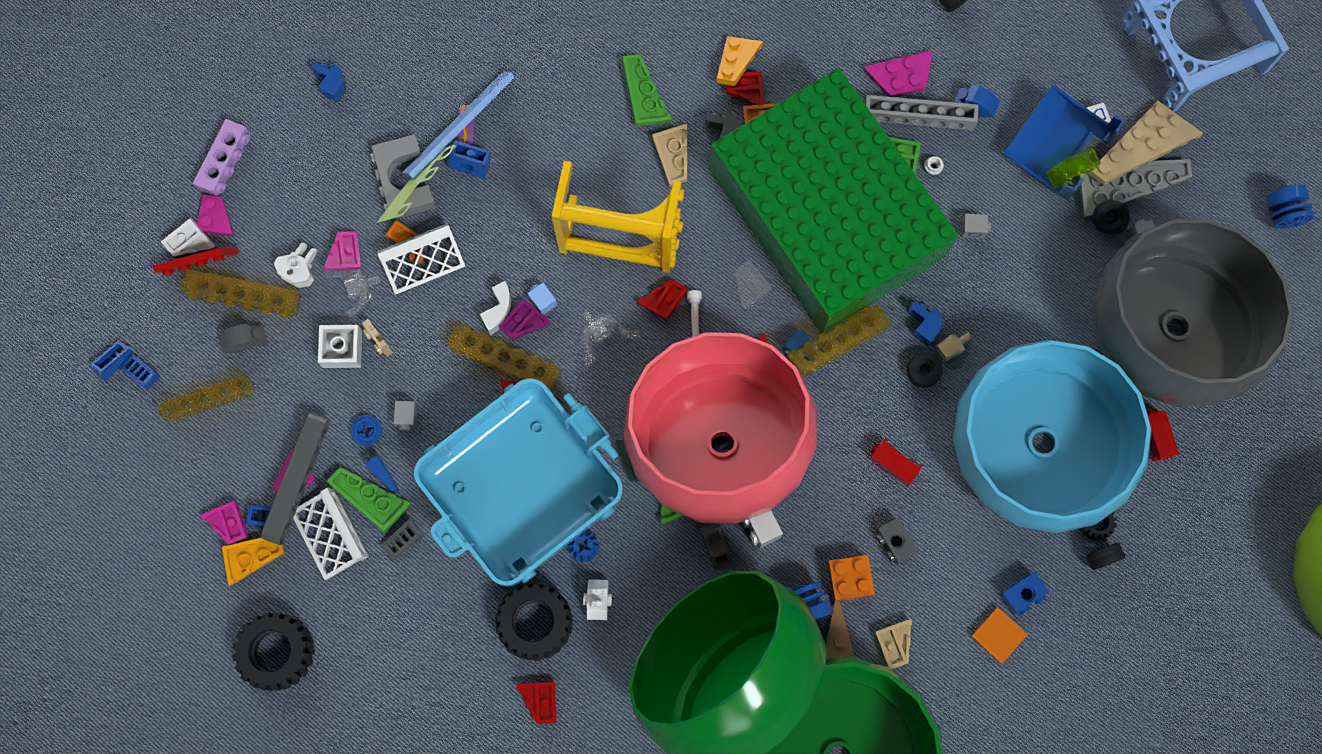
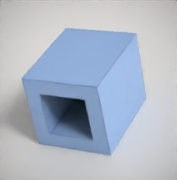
[528,283,557,315]

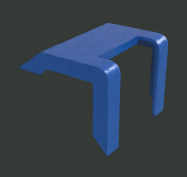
[1003,85,1127,200]

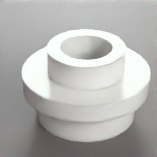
[925,156,943,175]

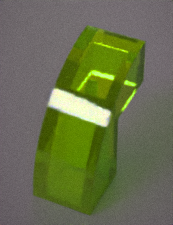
[1046,147,1100,189]

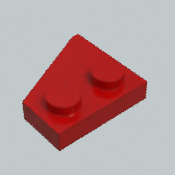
[725,71,765,105]
[636,279,688,321]

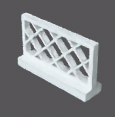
[377,223,465,295]
[293,488,369,580]

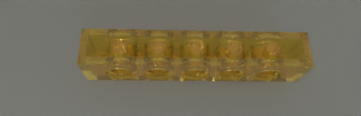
[181,269,302,318]
[787,305,892,378]
[447,325,562,394]

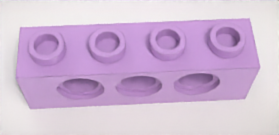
[193,119,250,196]

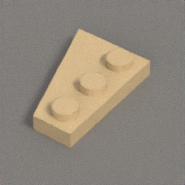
[652,124,687,187]

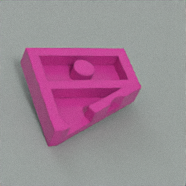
[200,501,249,545]

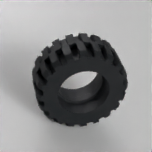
[495,583,573,661]
[232,613,315,691]

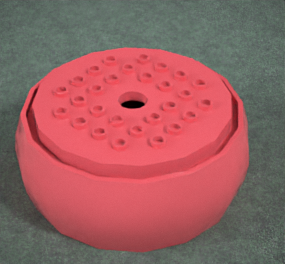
[624,333,818,524]

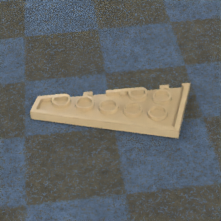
[1089,101,1203,185]

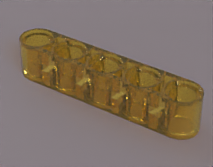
[158,376,255,422]

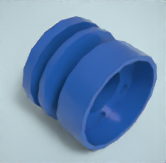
[1266,184,1315,229]
[792,581,834,621]

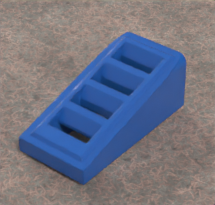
[90,340,132,382]
[119,352,160,390]
[364,456,399,493]
[246,505,272,527]

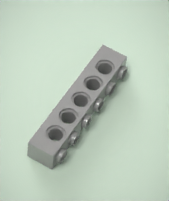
[865,95,978,131]

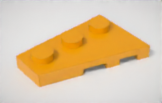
[717,36,763,86]
[222,538,285,586]

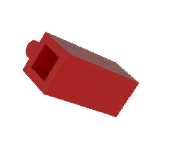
[1147,409,1180,462]
[869,438,923,487]

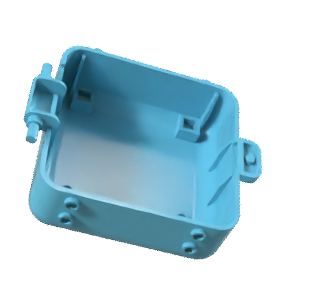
[414,379,622,586]

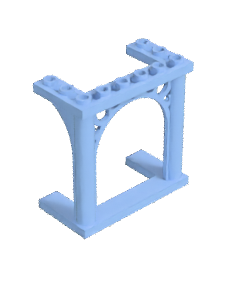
[1120,0,1289,112]

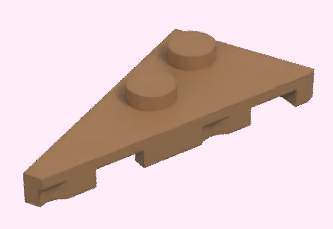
[825,601,854,658]

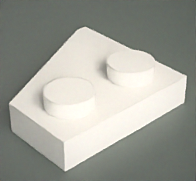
[161,218,215,256]

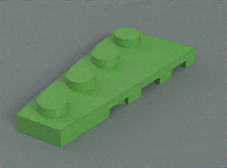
[622,54,672,126]
[326,467,411,533]

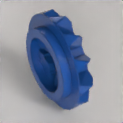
[351,415,382,446]
[568,531,599,562]

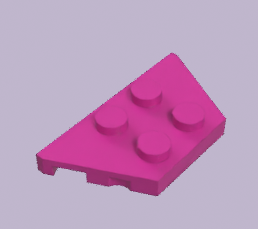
[864,51,933,97]

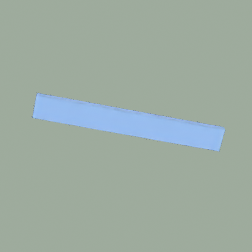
[402,72,514,179]

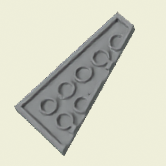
[1077,159,1192,219]

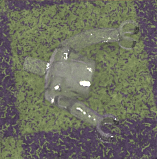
[321,269,381,325]
[580,311,639,370]

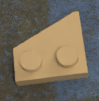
[362,319,393,357]
[874,619,912,669]

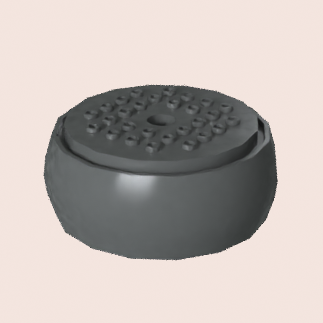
[1092,219,1293,406]

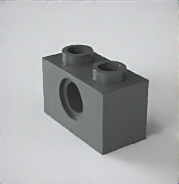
[876,517,919,565]

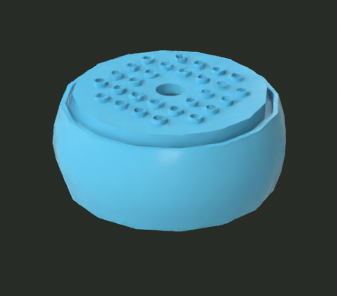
[953,340,1152,533]

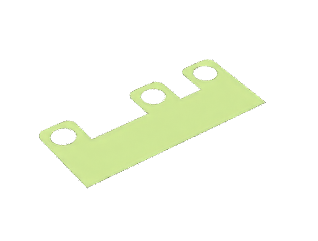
[377,145,455,223]

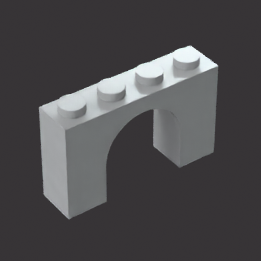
[370,134,436,220]

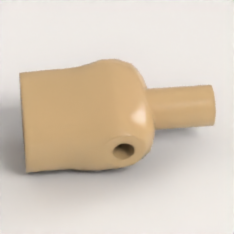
[935,333,972,362]

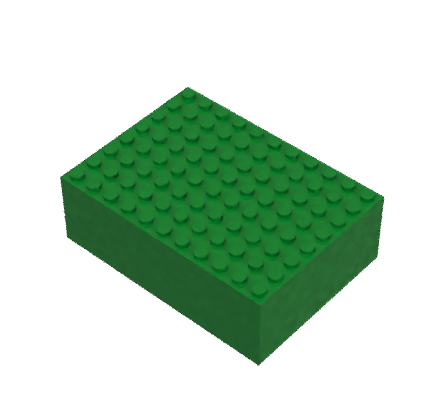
[709,67,959,334]

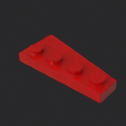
[152,247,239,276]

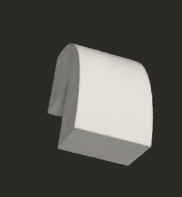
[480,281,511,335]

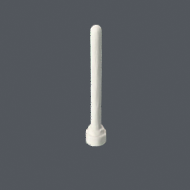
[687,290,702,337]

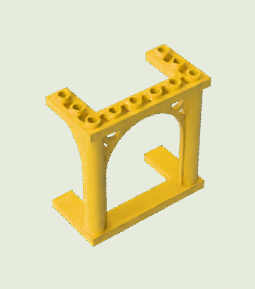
[552,161,684,273]

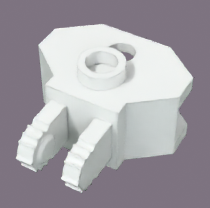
[274,243,317,288]
[583,580,612,621]

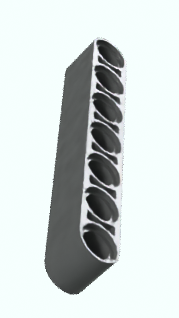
[261,412,330,545]

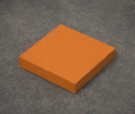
[970,607,1028,664]

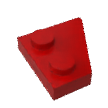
[516,682,557,724]

